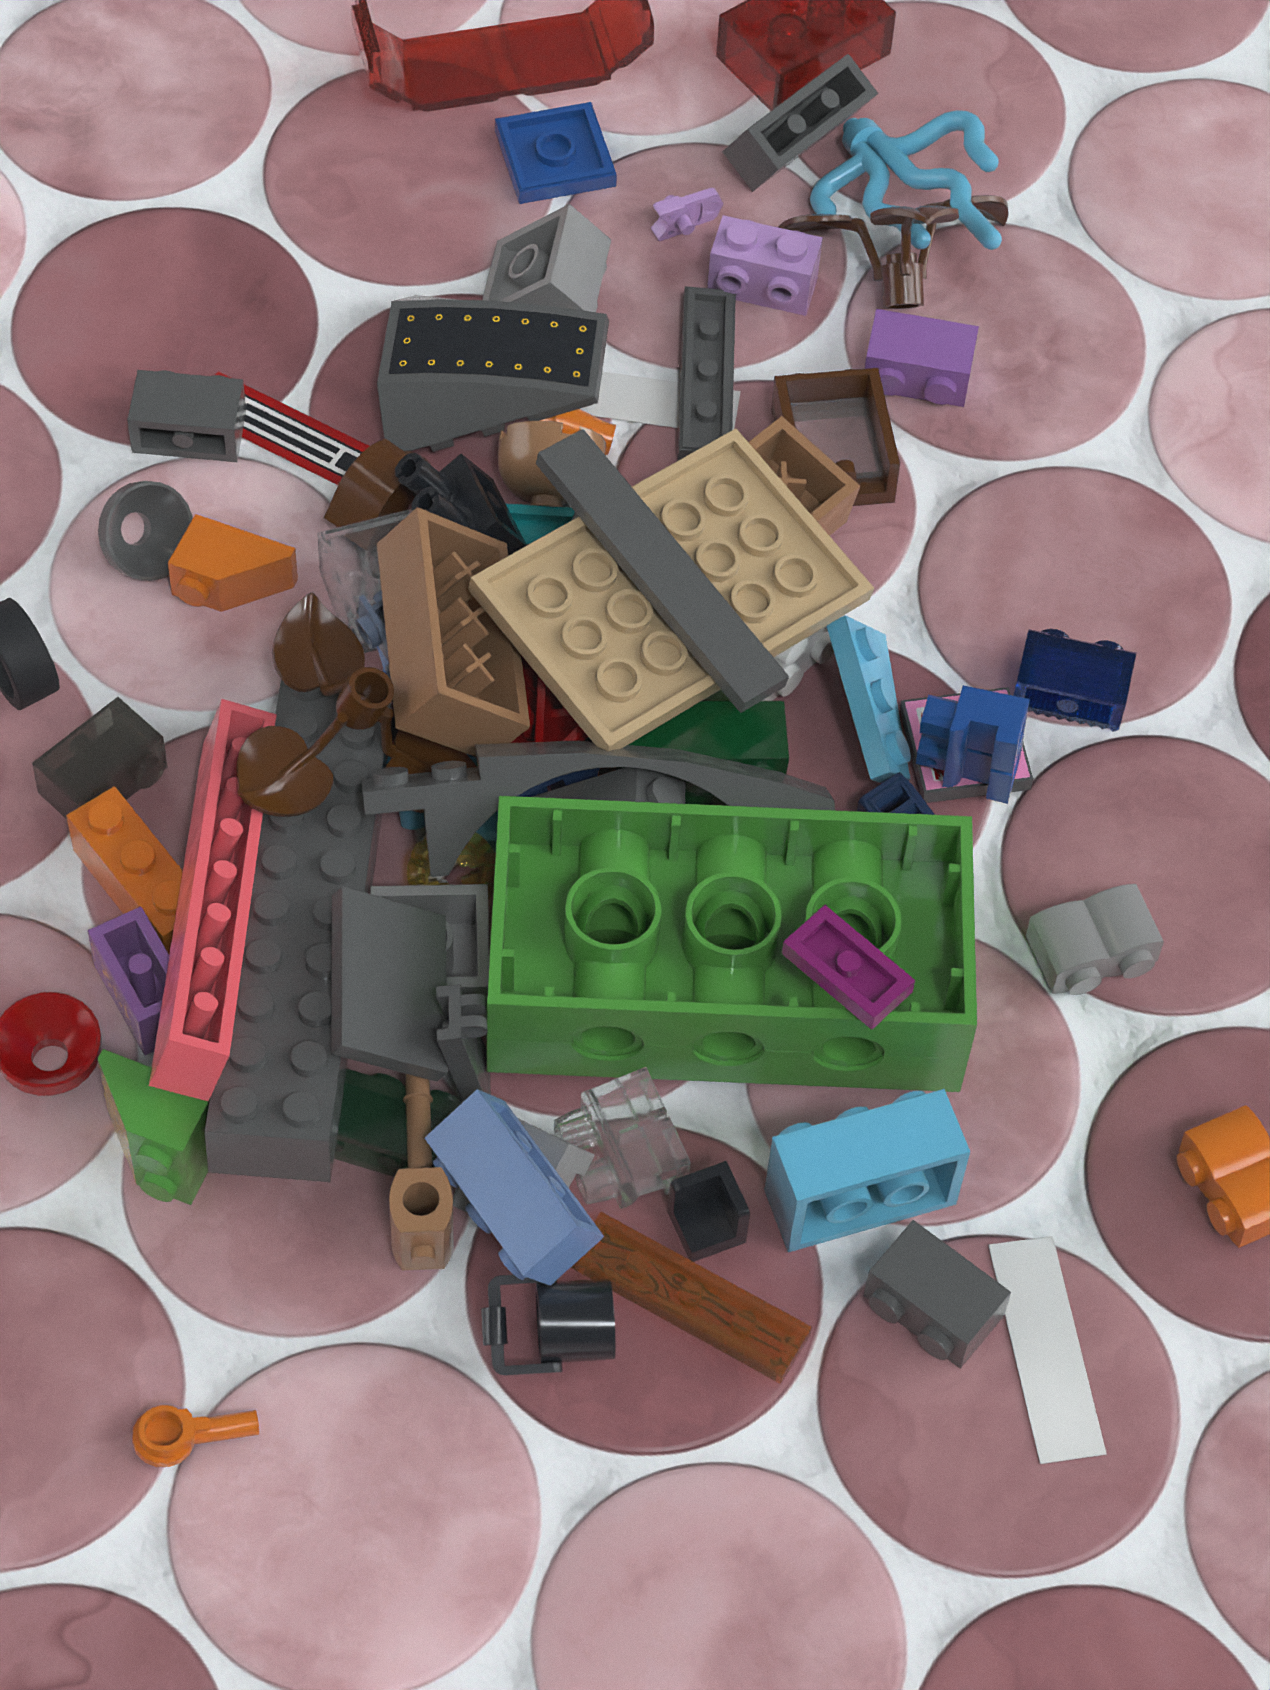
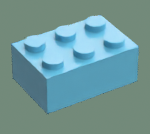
[764,1089,970,1253]

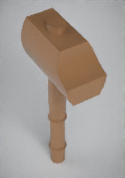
[389,1074,454,1270]

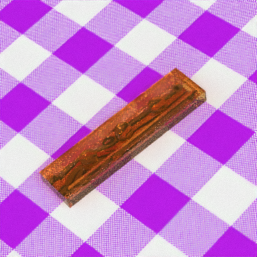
[570,1211,812,1384]

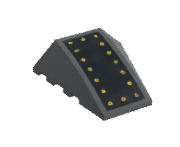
[377,295,609,452]

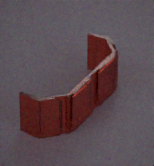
[351,0,654,112]

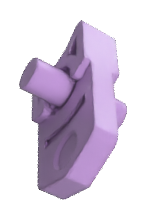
[651,188,723,241]

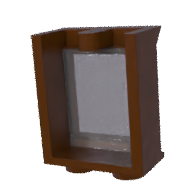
[771,368,900,506]

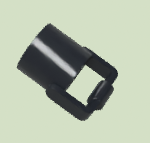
[481,1275,616,1376]

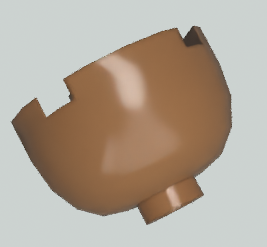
[498,421,606,507]

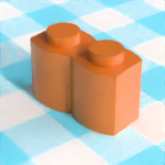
[1177,1105,1270,1248]

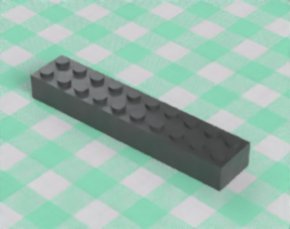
[205,679,395,1182]

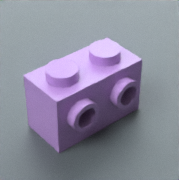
[707,215,823,316]

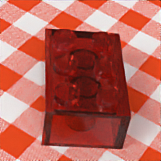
[716,0,896,111]

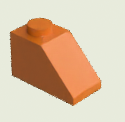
[168,514,298,612]

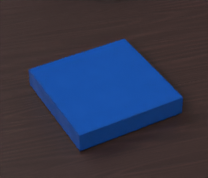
[495,102,617,204]

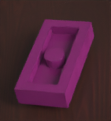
[782,905,915,1030]

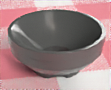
[98,481,193,581]

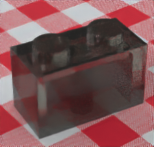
[32,697,168,819]

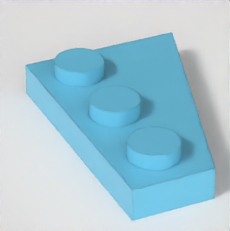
[827,615,911,783]

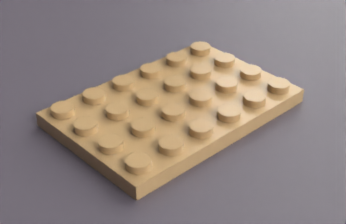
[468,429,874,751]

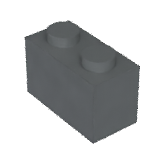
[127,370,246,462]
[863,1220,1011,1369]

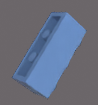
[425,1089,604,1286]

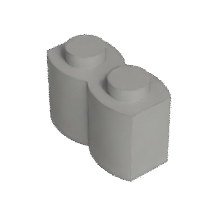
[1026,884,1164,995]

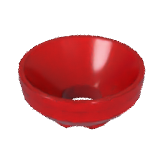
[0,992,102,1096]

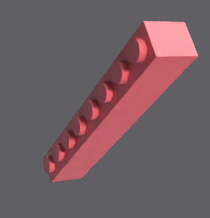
[149,699,277,1102]

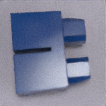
[916,685,1030,804]

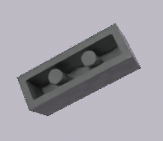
[722,54,879,192]

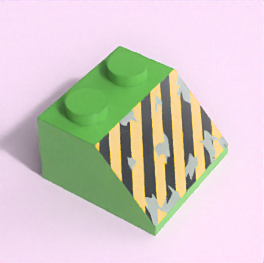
[98,1049,210,1205]

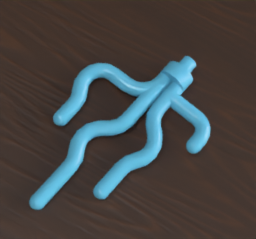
[810,110,1002,250]

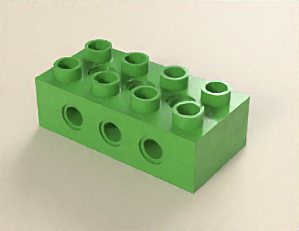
[487,796,977,1092]

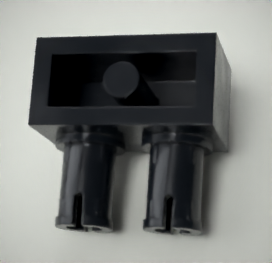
[395,452,527,556]

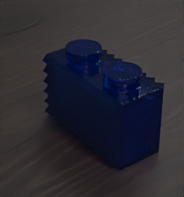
[1013,628,1137,732]

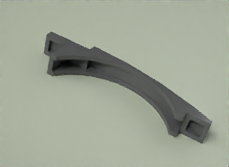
[362,741,835,877]

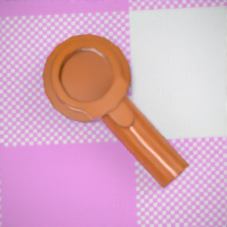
[132,1405,259,1467]

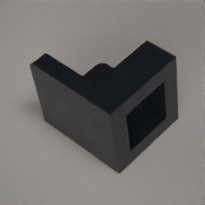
[667,1161,750,1263]

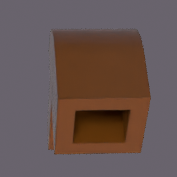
[324,439,431,546]

